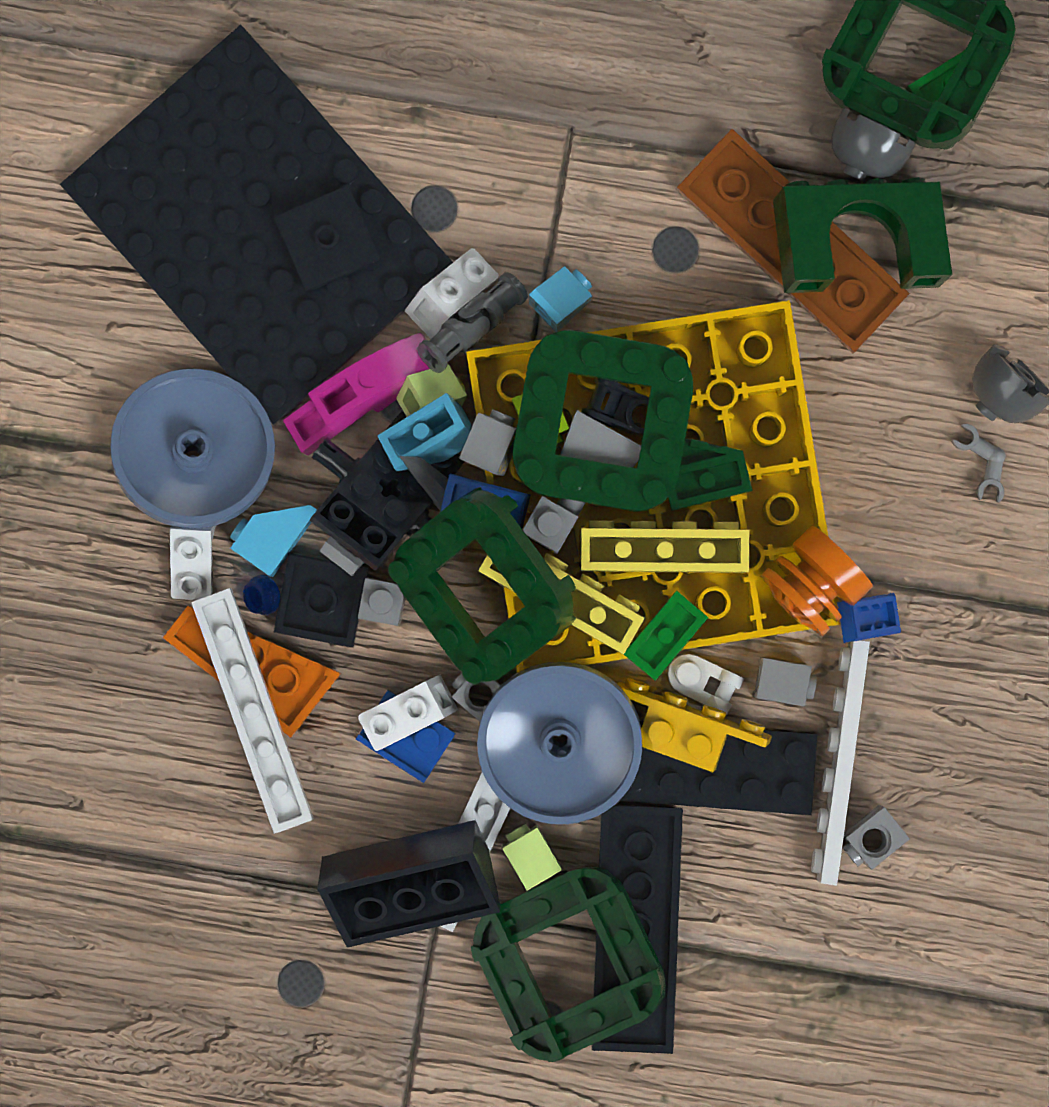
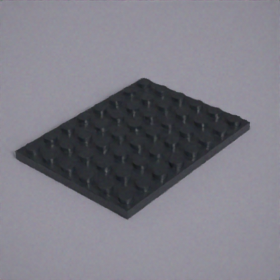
[60,24,453,426]

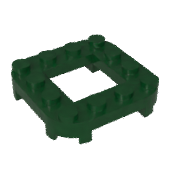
[822,0,1016,150]
[513,330,693,512]
[388,487,576,684]
[471,867,665,1062]

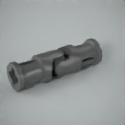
[417,272,528,373]

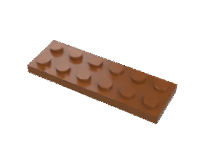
[676,129,910,354]

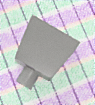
[557,410,641,516]

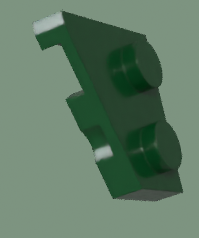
[668,438,753,511]

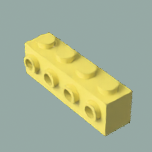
[580,521,749,573]
[478,553,644,654]

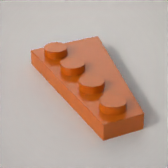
[163,606,342,738]

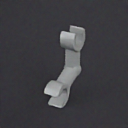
[952,424,1006,503]

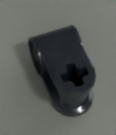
[581,378,649,437]

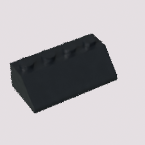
[317,820,501,948]

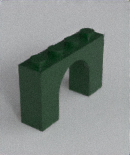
[773,177,953,293]

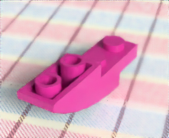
[283,332,430,456]

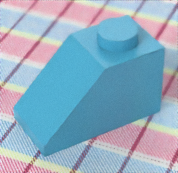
[529,266,592,332]
[377,393,472,471]
[230,505,317,577]

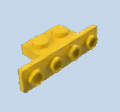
[616,678,772,772]

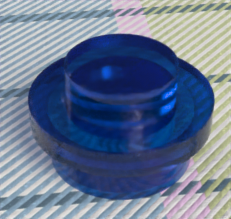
[243,574,280,615]

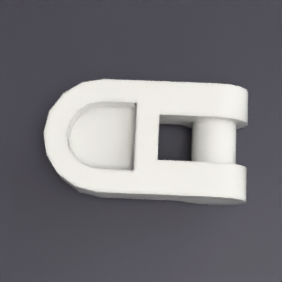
[667,654,744,715]

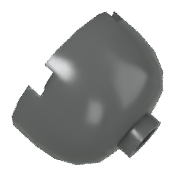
[832,108,916,182]
[972,344,1049,423]

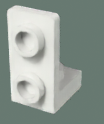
[405,248,499,339]
[170,526,216,600]
[358,674,458,751]

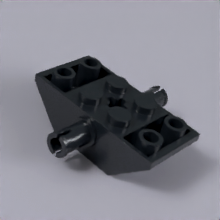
[310,411,465,571]

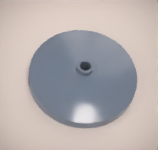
[111,369,275,528]
[477,662,642,824]

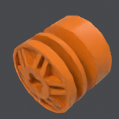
[761,525,873,636]

